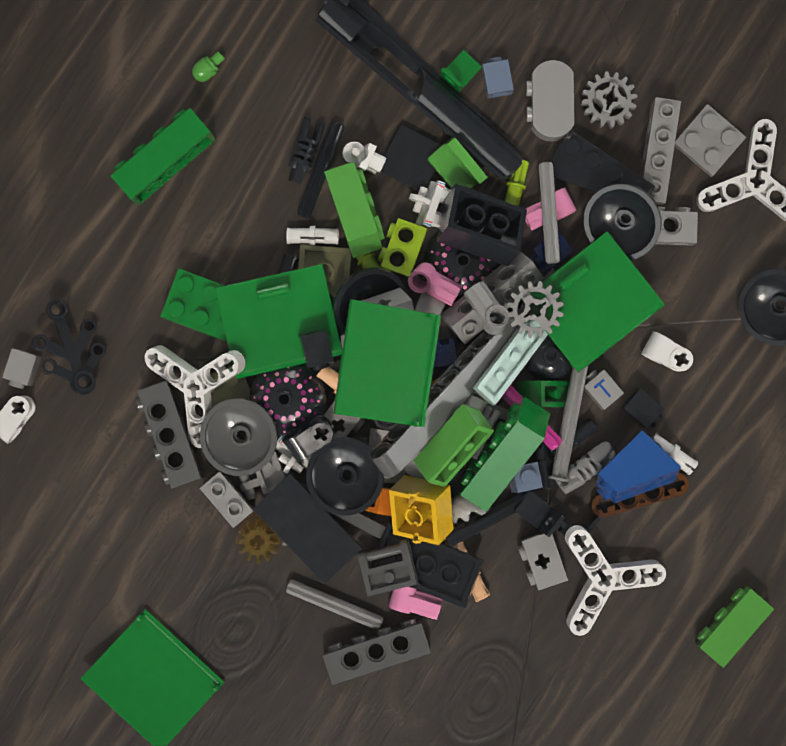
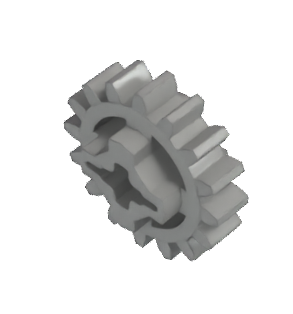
[581,71,637,129]
[507,281,564,338]

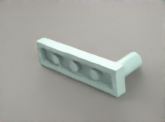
[473,312,548,405]

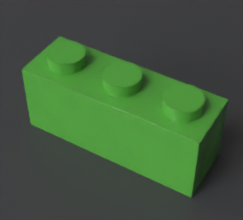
[413,404,494,487]
[696,586,774,668]

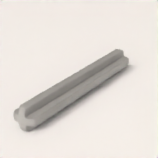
[539,162,560,264]
[286,580,383,630]

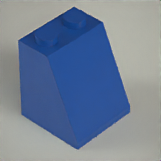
[596,430,681,503]

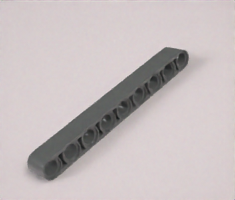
[370,300,530,478]

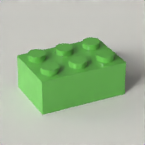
[324,162,385,258]

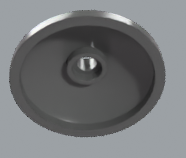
[200,398,277,476]

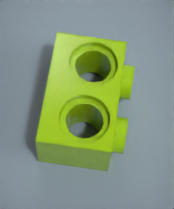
[378,218,427,278]

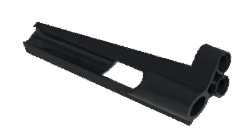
[315,0,522,179]

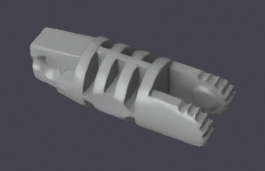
[555,441,616,494]

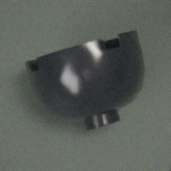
[525,335,572,381]

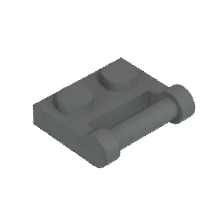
[358,538,419,597]

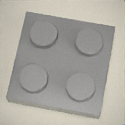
[675,104,746,177]

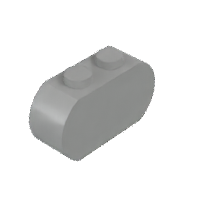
[526,60,574,141]

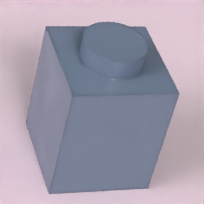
[481,57,514,99]
[510,462,543,493]

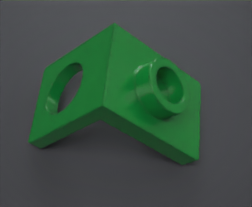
[440,50,482,93]

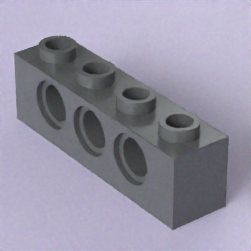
[136,381,203,489]
[323,618,431,685]

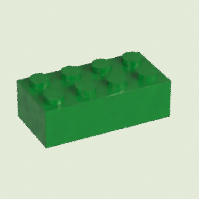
[111,108,216,206]
[160,269,227,342]
[460,397,550,512]

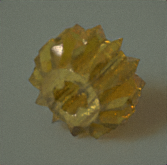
[236,519,281,564]

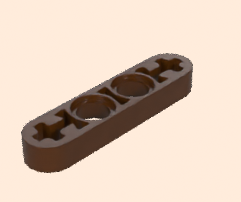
[590,473,689,517]

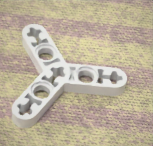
[696,119,786,222]
[145,345,245,448]
[565,525,666,636]

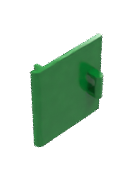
[520,232,665,373]
[215,264,342,379]
[333,299,441,427]
[81,609,224,746]

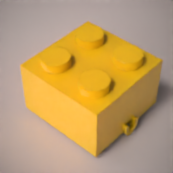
[389,475,453,545]

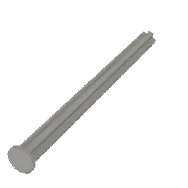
[548,366,588,482]

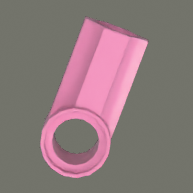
[525,187,577,231]
[408,263,462,306]
[388,586,443,620]

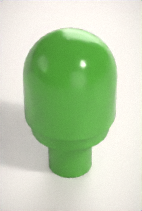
[192,51,225,82]

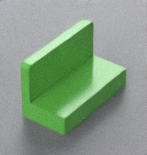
[427,138,488,189]

